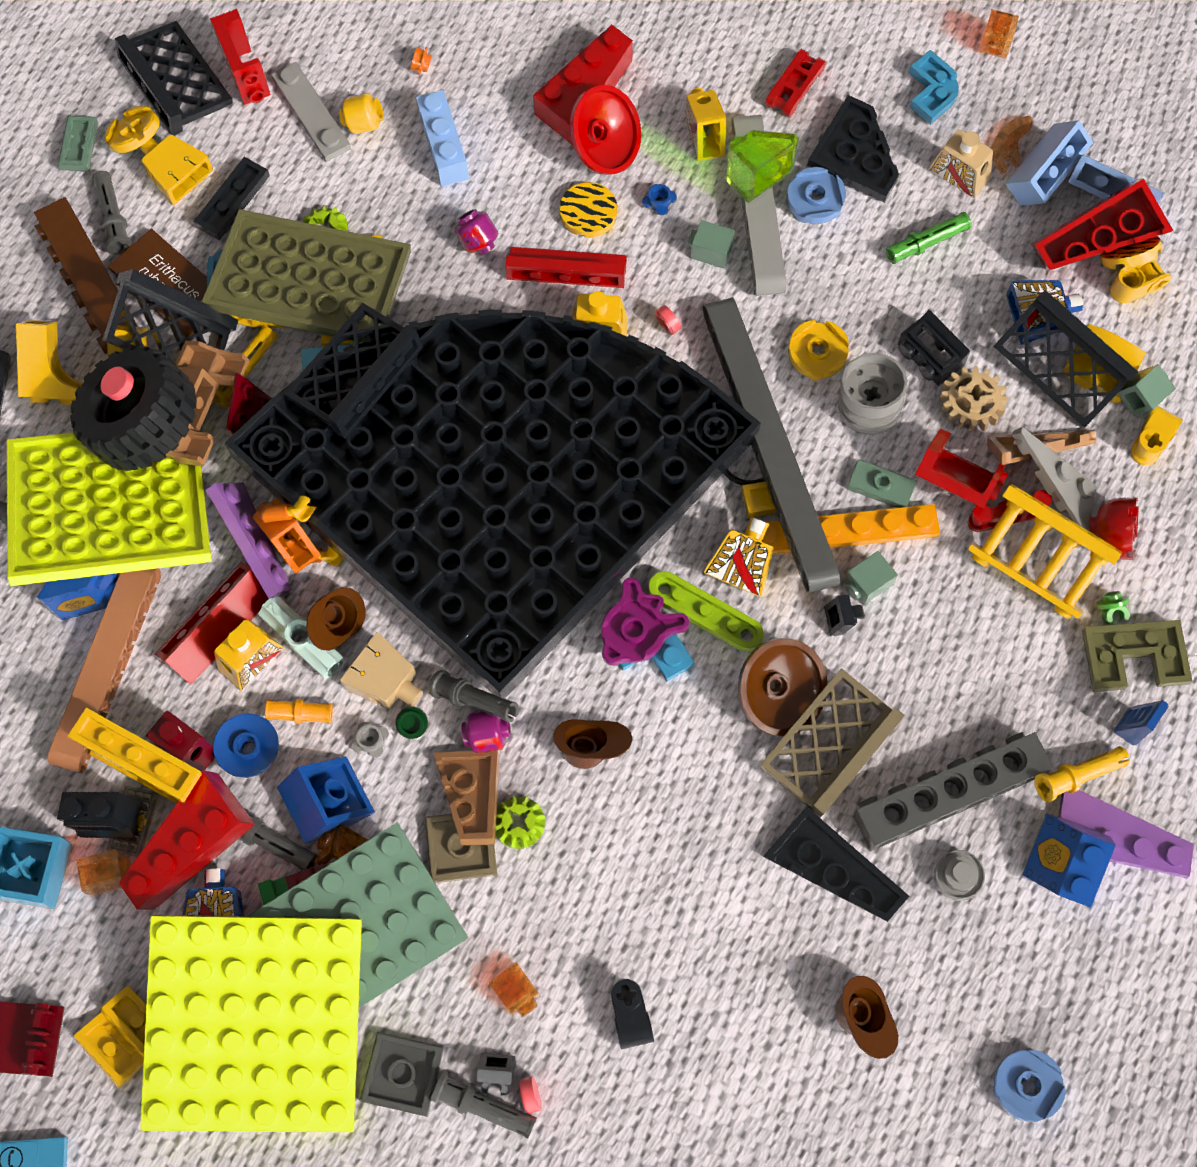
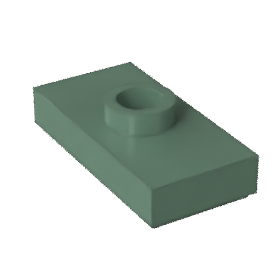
[58,115,99,172]
[847,459,917,508]

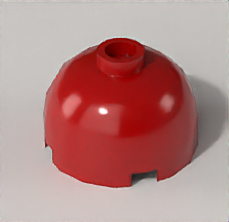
[1089,497,1139,560]

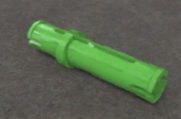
[886,212,972,264]

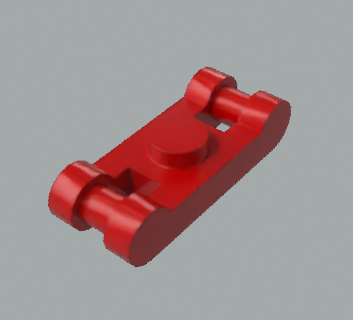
[765,48,827,118]
[967,490,1052,532]

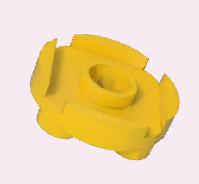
[788,320,849,381]

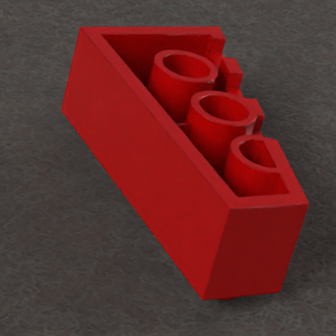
[533,24,633,145]
[1031,178,1174,270]
[119,770,255,910]

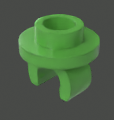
[1096,591,1130,625]

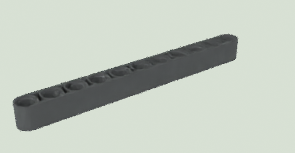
[703,297,840,593]

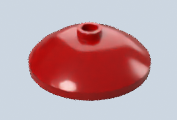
[570,85,641,175]

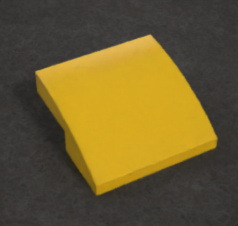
[1062,324,1146,404]
[73,985,146,1088]

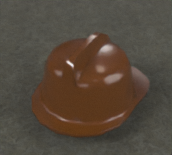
[306,587,366,651]
[553,719,633,769]
[835,976,899,1059]

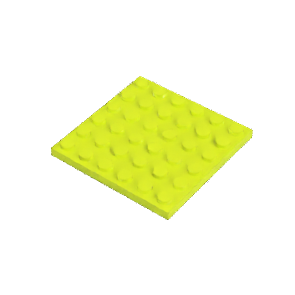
[7,432,212,586]
[140,915,362,1132]

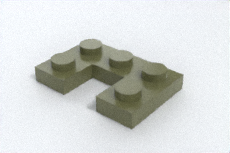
[1082,620,1192,692]

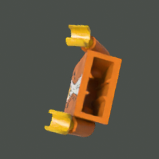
[252,496,343,574]

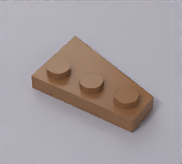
[433,750,500,845]

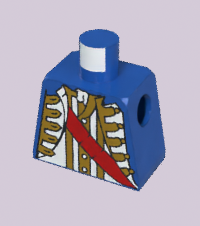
[1006,280,1083,345]
[182,869,245,916]

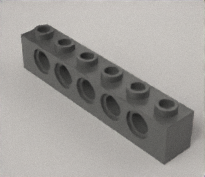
[853,732,1054,852]

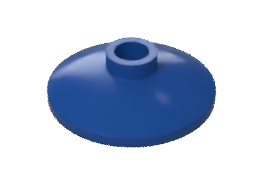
[213,713,279,778]

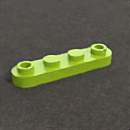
[649,571,763,652]

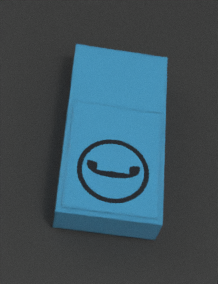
[0,1137,68,1167]

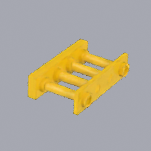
[968,484,1122,619]
[68,708,202,804]

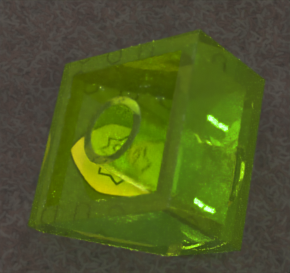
[726,130,799,203]

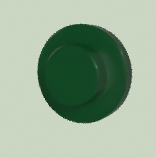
[395,706,428,739]

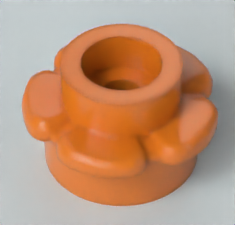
[410,47,432,75]

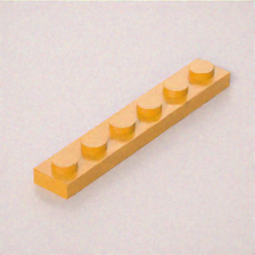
[762,504,940,554]

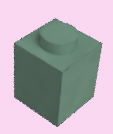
[687,220,735,269]
[1118,364,1176,416]
[844,551,898,605]

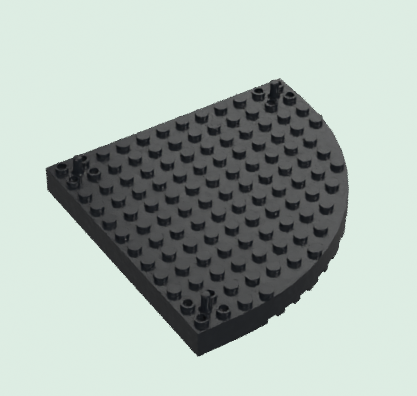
[225,309,761,699]

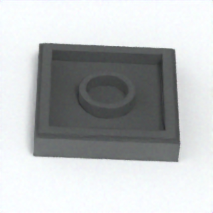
[360,1032,445,1117]

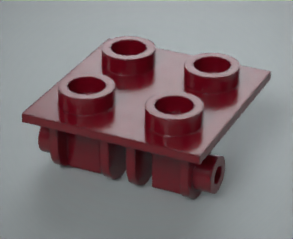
[226,373,272,434]
[0,1001,65,1077]

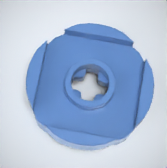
[786,167,846,224]
[993,1050,1066,1122]

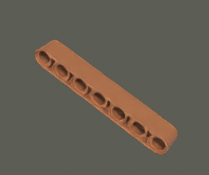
[48,568,161,773]

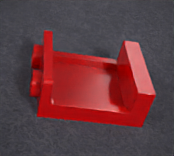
[210,9,271,105]
[915,428,1009,508]

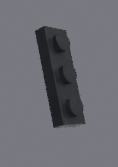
[193,157,270,241]

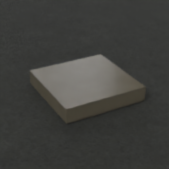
[425,814,498,883]

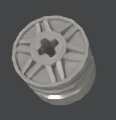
[838,353,908,435]

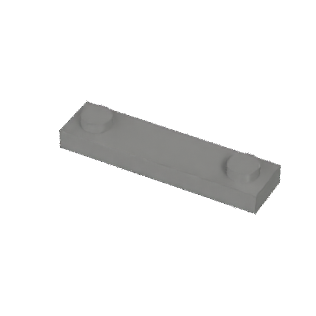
[271,62,351,162]

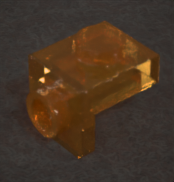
[489,962,541,1017]

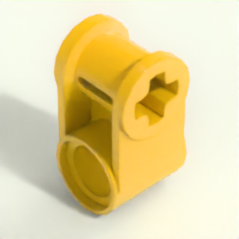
[1110,257,1172,304]
[1131,406,1183,466]

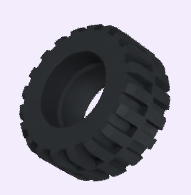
[70,346,197,471]

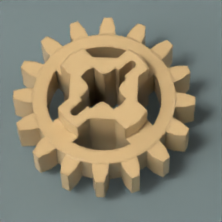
[939,366,1008,432]

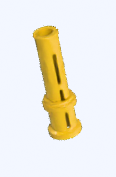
[213,325,278,409]
[1034,746,1130,803]

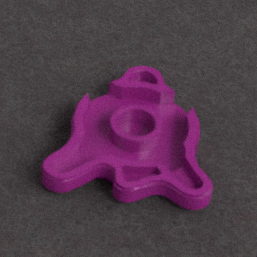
[602,578,689,666]

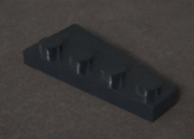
[763,806,910,922]

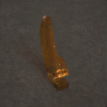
[990,116,1033,175]

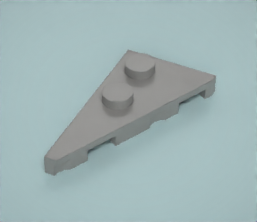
[1012,427,1097,530]

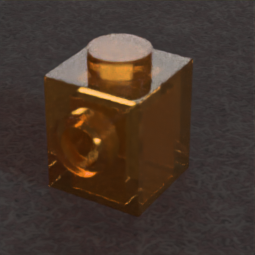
[979,9,1019,59]
[76,849,132,897]

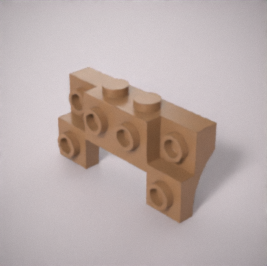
[166,341,250,466]

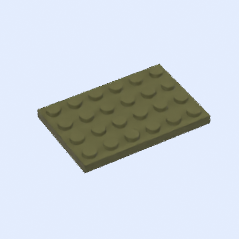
[202,209,411,343]

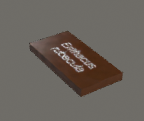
[108,228,207,341]

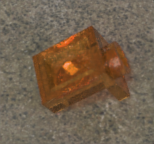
[316,823,368,865]

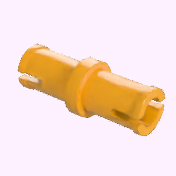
[265,699,333,724]

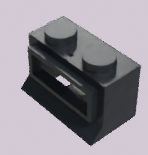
[897,309,970,386]
[57,792,141,839]

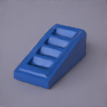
[1114,700,1169,746]

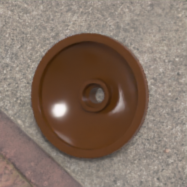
[738,638,828,736]

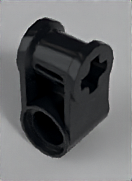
[611,979,654,1050]

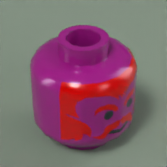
[455,209,499,255]
[461,711,511,753]

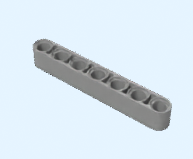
[731,115,786,296]

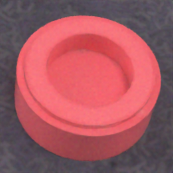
[655,305,682,335]
[101,367,134,401]
[519,1076,542,1114]

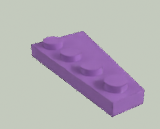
[206,482,292,598]
[1058,790,1194,878]

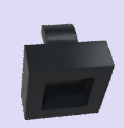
[824,595,865,636]
[477,1053,515,1095]

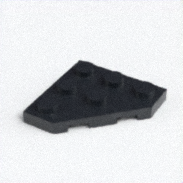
[807,95,899,203]

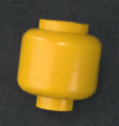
[339,93,384,134]

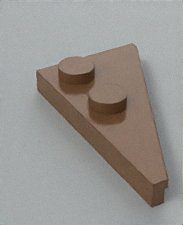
[987,429,1096,465]

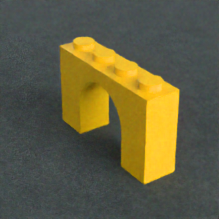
[16,320,147,408]

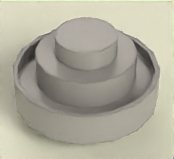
[934,850,985,901]

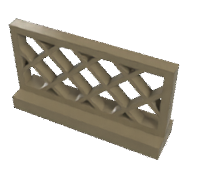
[759,668,905,818]

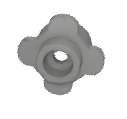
[352,722,389,758]

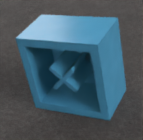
[0,827,72,910]

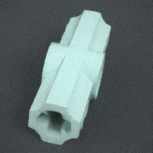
[258,595,345,679]

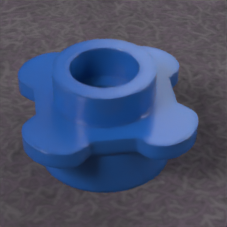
[642,184,677,215]

